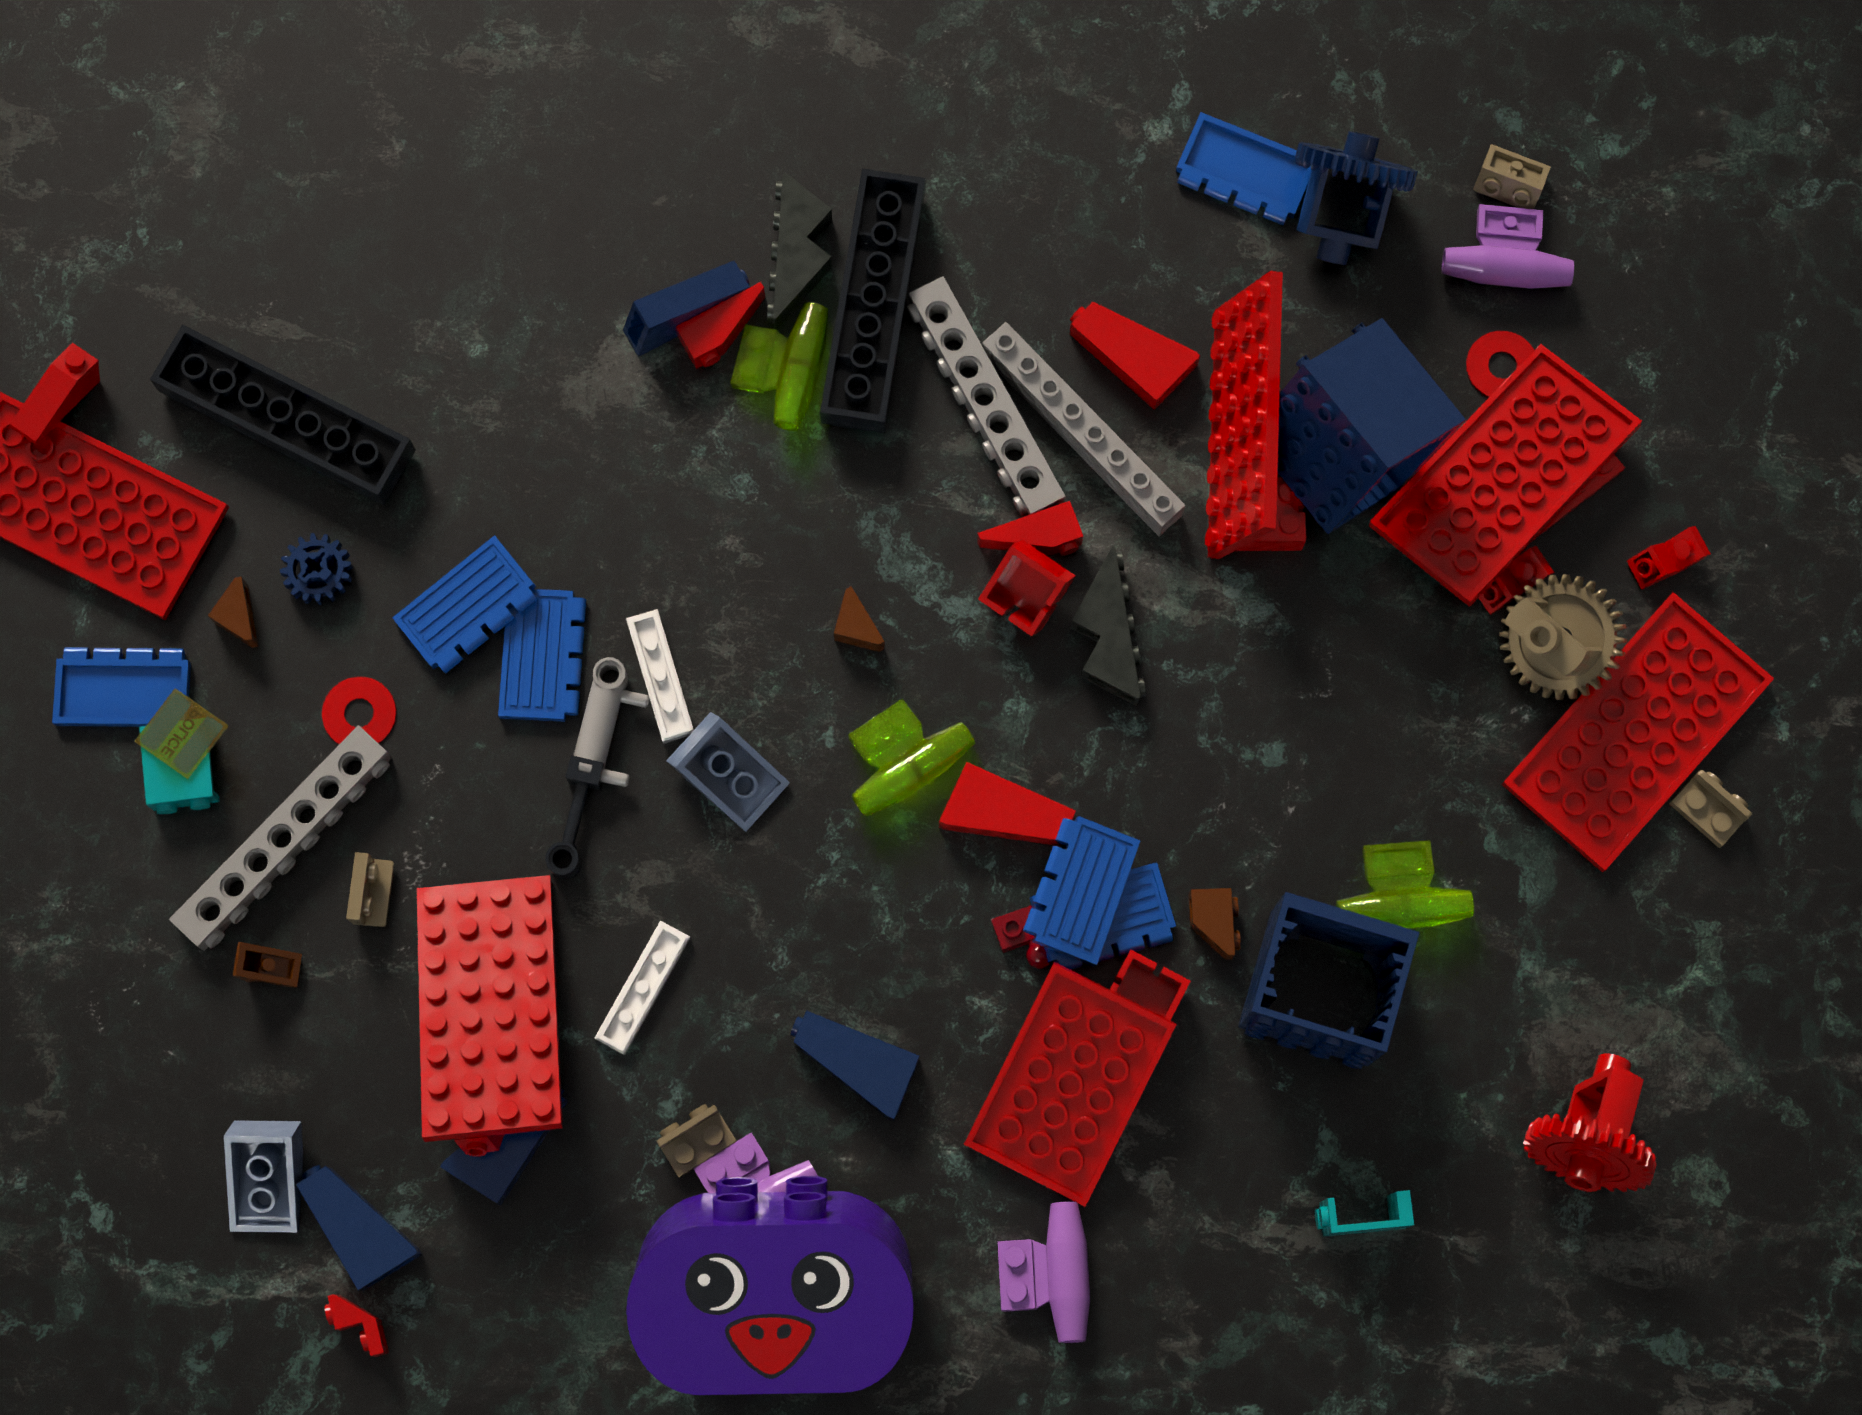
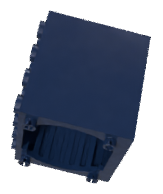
[1278,318,1466,534]
[1238,892,1420,1069]

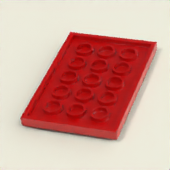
[964,962,1177,1207]

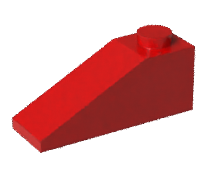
[676,282,765,369]
[10,343,100,445]
[977,501,1084,556]

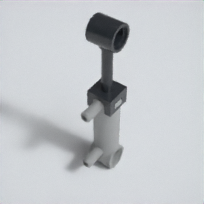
[545,657,649,880]

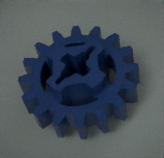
[280,533,353,605]

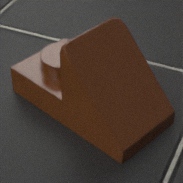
[233,942,302,987]

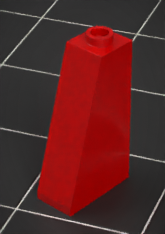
[1069,302,1200,410]
[939,762,1076,846]

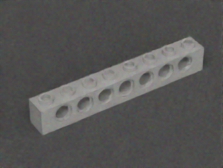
[906,276,1066,516]
[982,322,1185,537]
[169,725,392,951]

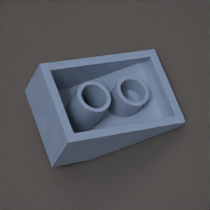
[666,712,790,832]
[224,1120,303,1233]

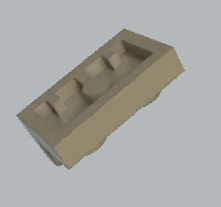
[1473,144,1551,209]
[1669,770,1752,848]
[346,852,394,927]
[656,1104,737,1178]

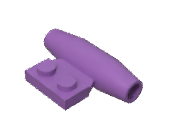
[1441,204,1574,289]
[693,1132,819,1193]
[998,1202,1090,1343]

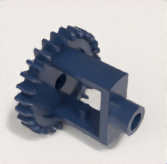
[1295,131,1418,265]

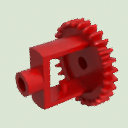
[1523,1053,1656,1192]

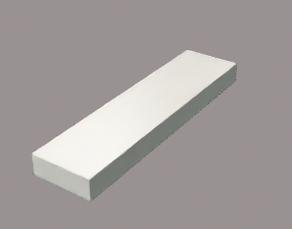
[626,609,694,744]
[595,921,690,1055]

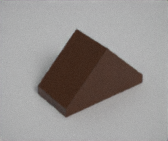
[208,576,259,648]
[834,586,885,652]

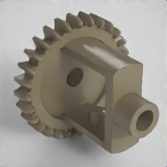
[1499,574,1627,700]

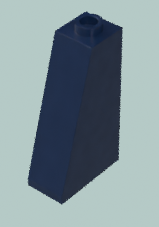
[623,260,750,357]
[790,1011,919,1122]
[440,1089,568,1205]
[296,1165,423,1291]

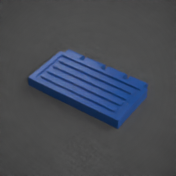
[1176,112,1311,225]
[392,535,538,674]
[498,589,586,722]
[52,647,191,727]
[1023,816,1140,966]
[1029,862,1176,970]

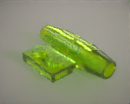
[730,302,828,431]
[848,699,975,817]
[1336,840,1474,929]

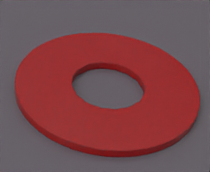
[1466,331,1534,397]
[322,677,396,744]

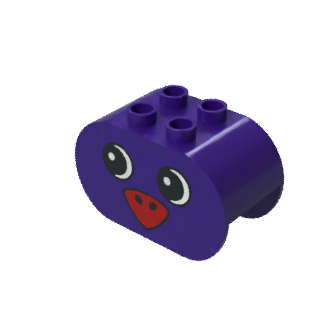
[626,1176,913,1395]

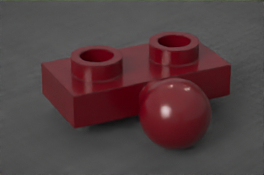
[991,905,1051,969]

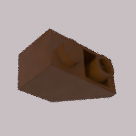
[1188,888,1240,959]

